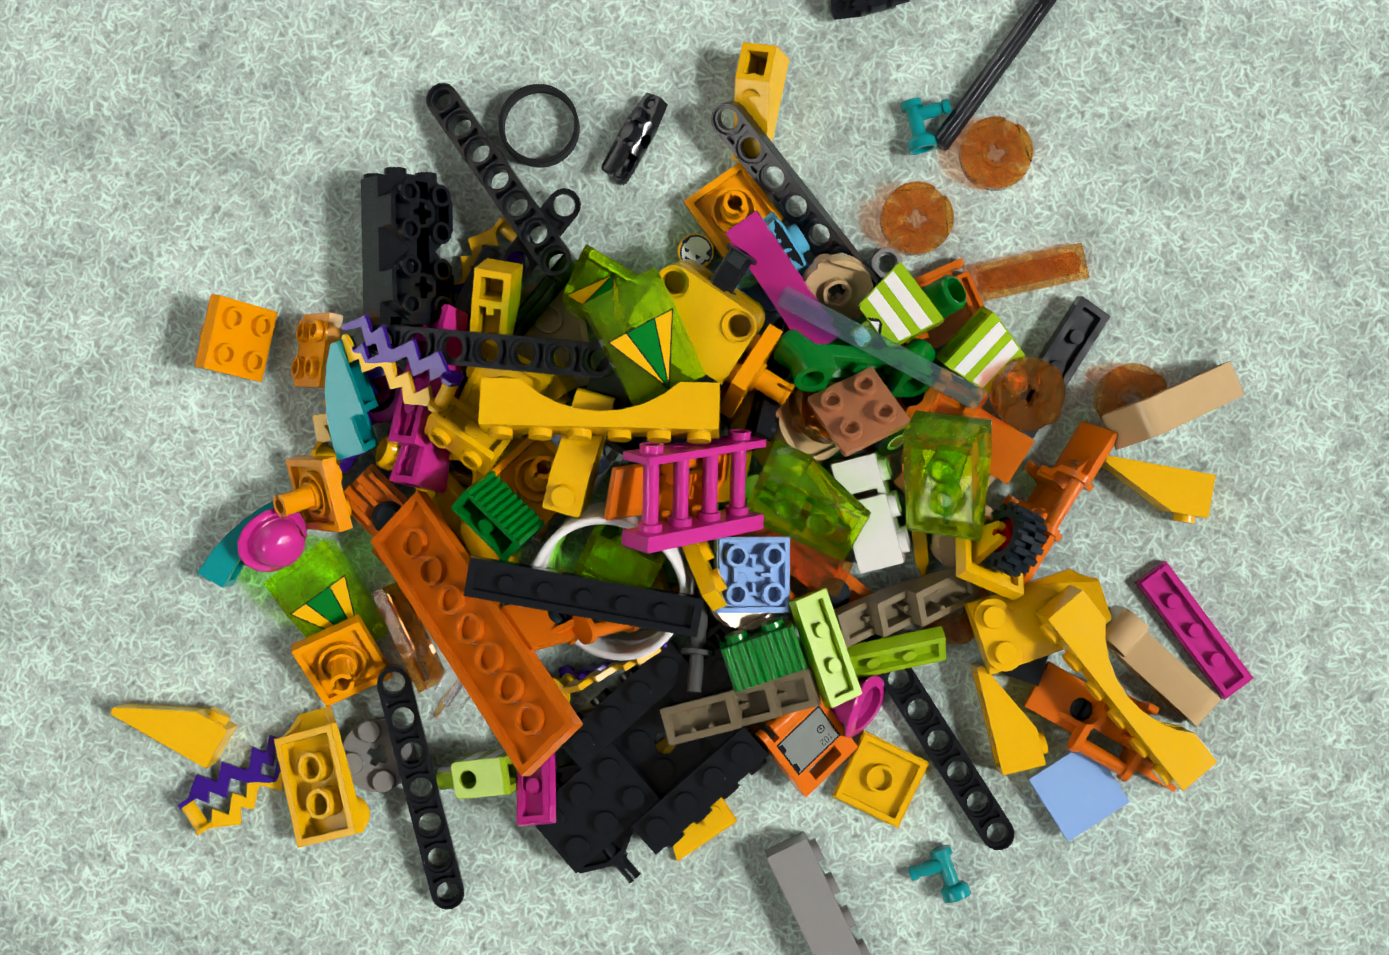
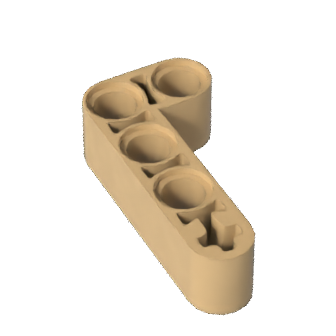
[1101,361,1245,450]
[1106,605,1221,727]

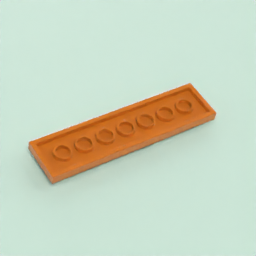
[370,490,583,776]

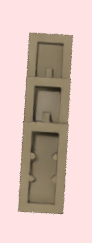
[834,567,980,648]
[660,668,821,746]

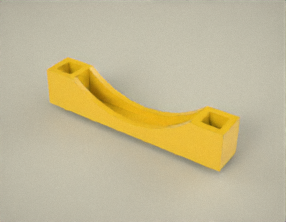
[478,378,720,444]
[1035,585,1217,791]

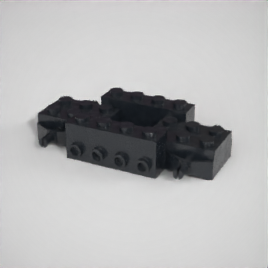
[535,616,769,884]

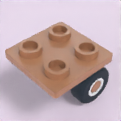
[808,367,915,456]

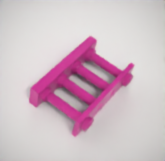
[622,429,766,554]

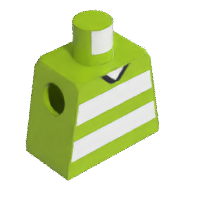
[850,262,944,349]
[935,306,1026,395]
[436,748,517,799]

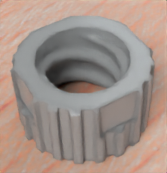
[869,247,903,281]

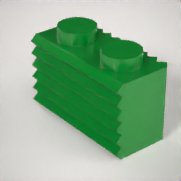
[451,470,545,561]
[719,617,807,692]

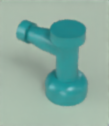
[900,98,951,155]
[908,845,971,903]

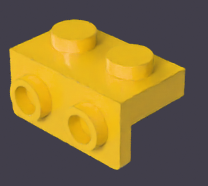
[424,396,513,475]

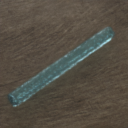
[778,287,985,409]

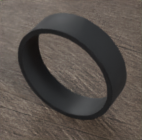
[499,84,580,168]

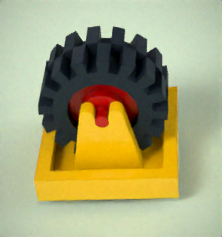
[955,503,1047,601]

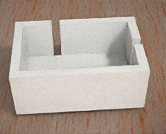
[831,450,912,574]

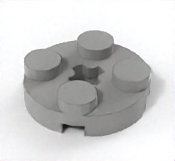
[343,718,416,792]

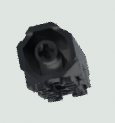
[361,167,455,327]

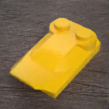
[964,568,1111,675]
[274,706,370,848]

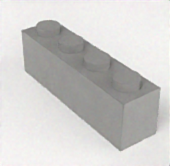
[765,832,870,955]

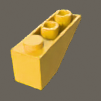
[732,42,790,162]

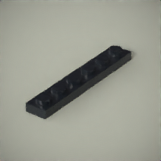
[463,555,704,638]

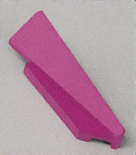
[388,304,468,493]

